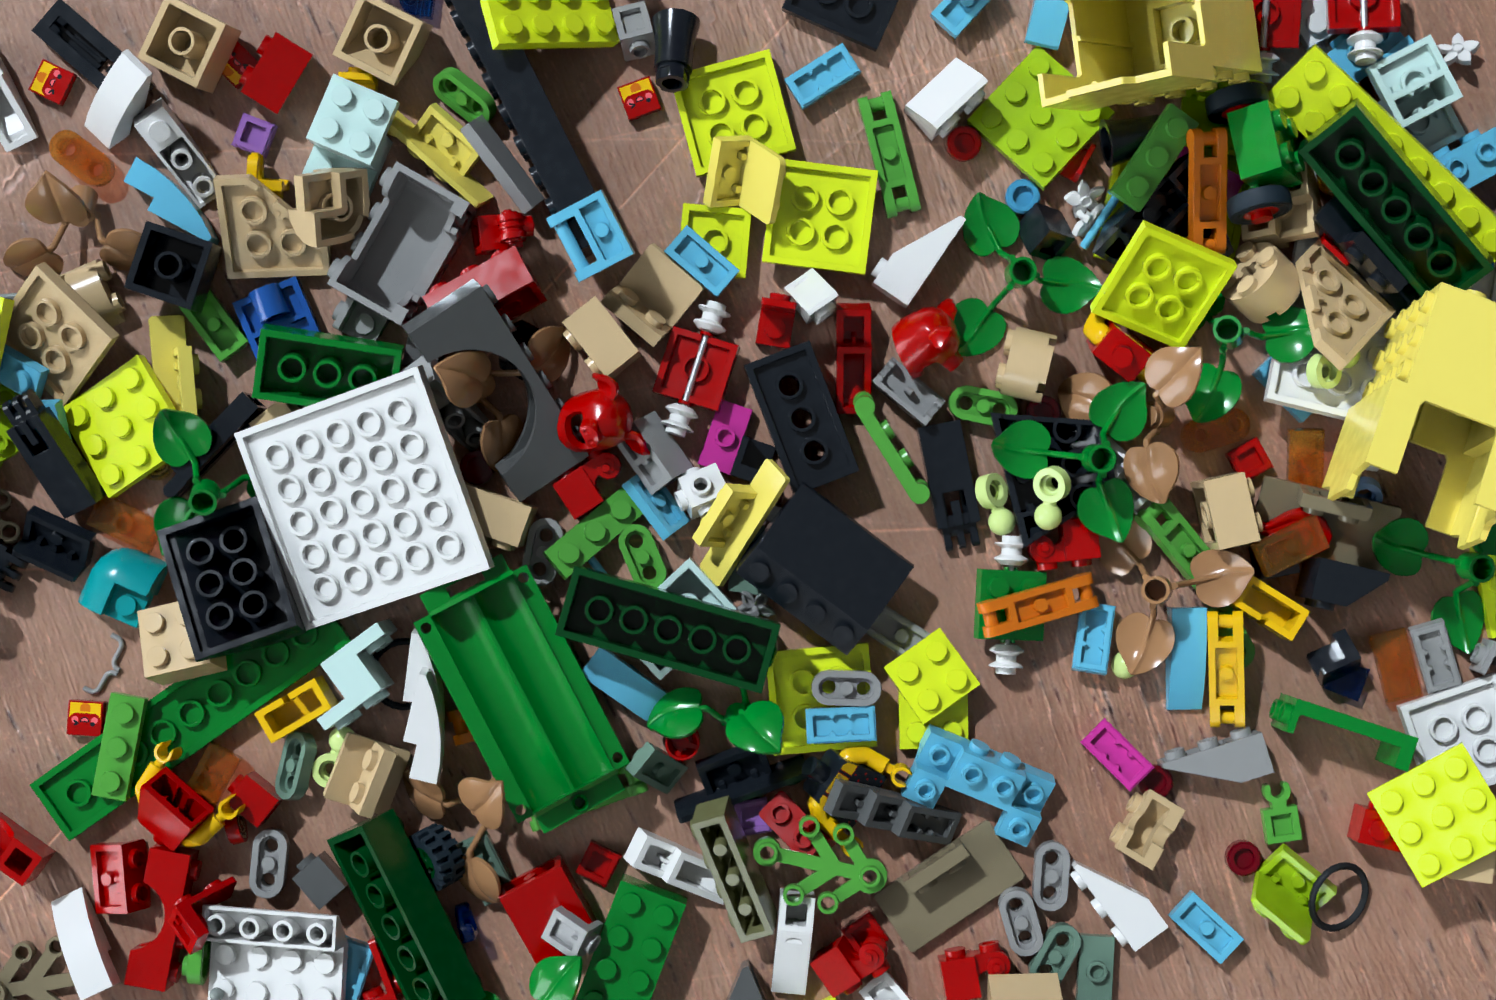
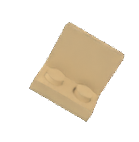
[601,243,704,347]

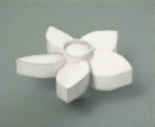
[1437,33,1480,66]
[1064,179,1105,219]
[1072,203,1105,238]

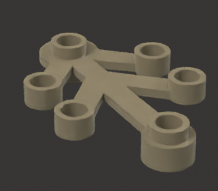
[0,935,74,1000]

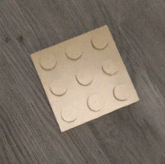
[5,262,120,406]

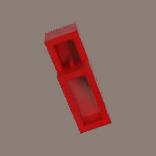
[836,303,872,414]

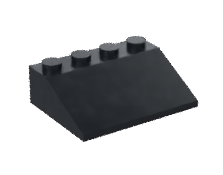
[736,481,914,655]
[157,496,306,662]

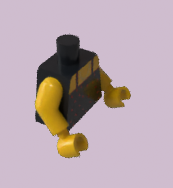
[802,746,912,857]

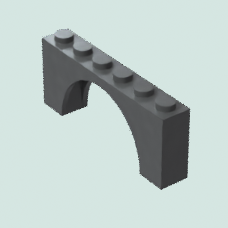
[402,279,589,502]

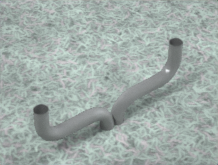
[82,633,124,694]

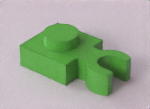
[1260,781,1302,845]

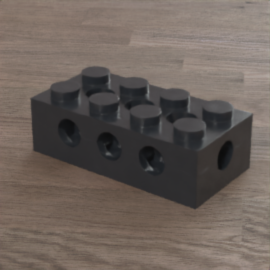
[744,340,860,493]

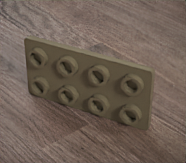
[1253,476,1402,572]
[874,820,1025,952]

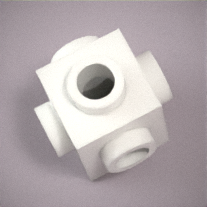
[674,463,725,520]

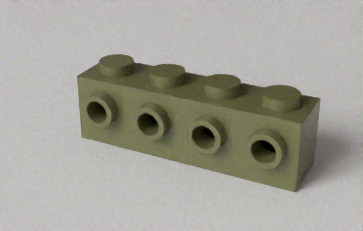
[690,795,778,943]

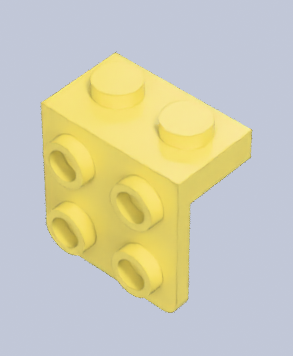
[703,135,786,224]

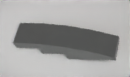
[823,778,962,845]

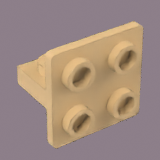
[323,732,411,819]

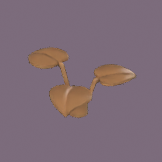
[3,170,142,277]
[433,325,571,473]
[1058,347,1203,504]
[1099,519,1255,675]
[403,770,506,903]

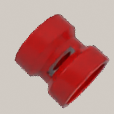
[665,731,700,761]

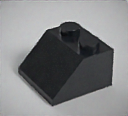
[1295,556,1390,611]

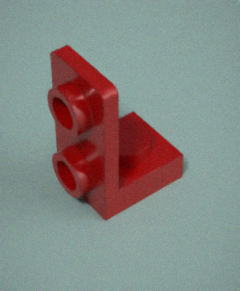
[755,293,797,349]
[759,791,836,856]
[168,876,237,955]
[361,936,404,1000]

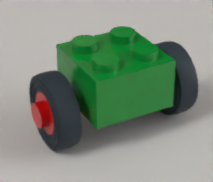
[1205,82,1305,225]

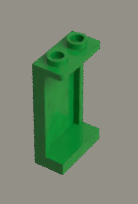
[1269,693,1419,772]

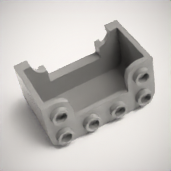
[327,161,477,326]

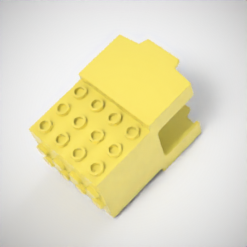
[1037,0,1262,111]
[1322,282,1496,550]

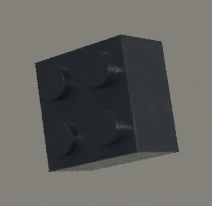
[124,221,223,314]

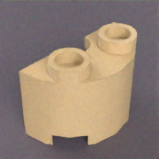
[59,259,126,327]
[1109,789,1186,871]

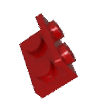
[90,839,151,914]

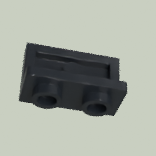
[12,505,96,582]

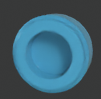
[1005,179,1040,215]

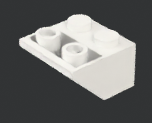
[904,57,988,141]

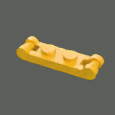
[1207,611,1245,727]

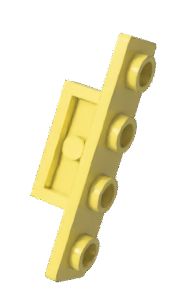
[388,103,494,208]
[148,315,202,415]
[692,459,790,587]

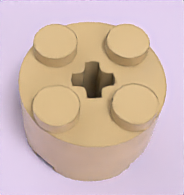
[1221,241,1301,323]
[995,326,1058,403]

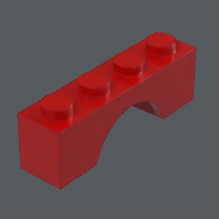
[0,812,56,886]
[124,844,202,992]

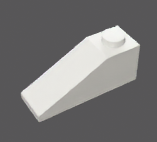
[870,216,966,309]

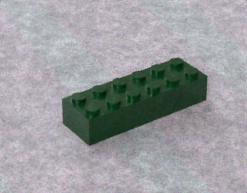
[1298,98,1495,297]
[555,565,781,694]
[327,808,487,1000]

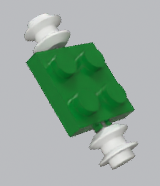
[973,535,1047,675]

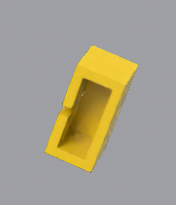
[1228,576,1311,641]
[254,675,339,744]

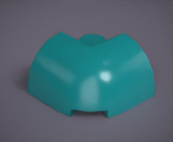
[78,547,168,628]

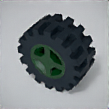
[408,823,465,892]

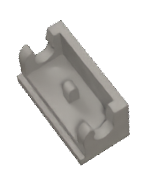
[871,357,945,427]
[617,411,693,495]

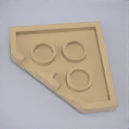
[213,174,332,279]
[1295,239,1396,371]

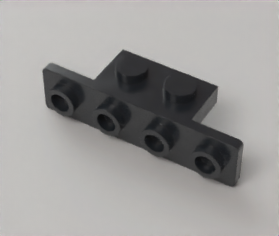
[1313,196,1421,315]
[674,747,808,823]

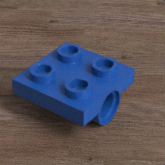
[232,276,321,360]

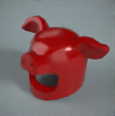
[892,298,964,380]
[557,373,650,456]

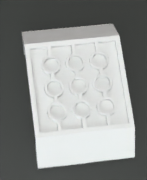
[202,904,348,1000]

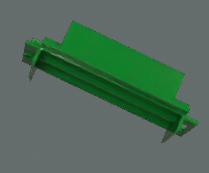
[413,554,630,834]

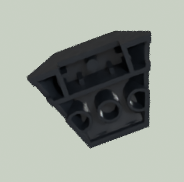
[1092,153,1234,265]
[990,412,1115,548]

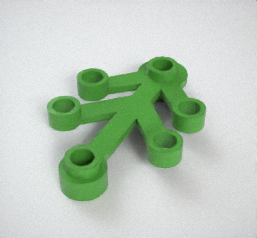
[753,815,887,914]

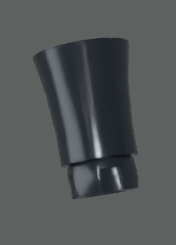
[652,8,700,93]
[1099,114,1159,168]

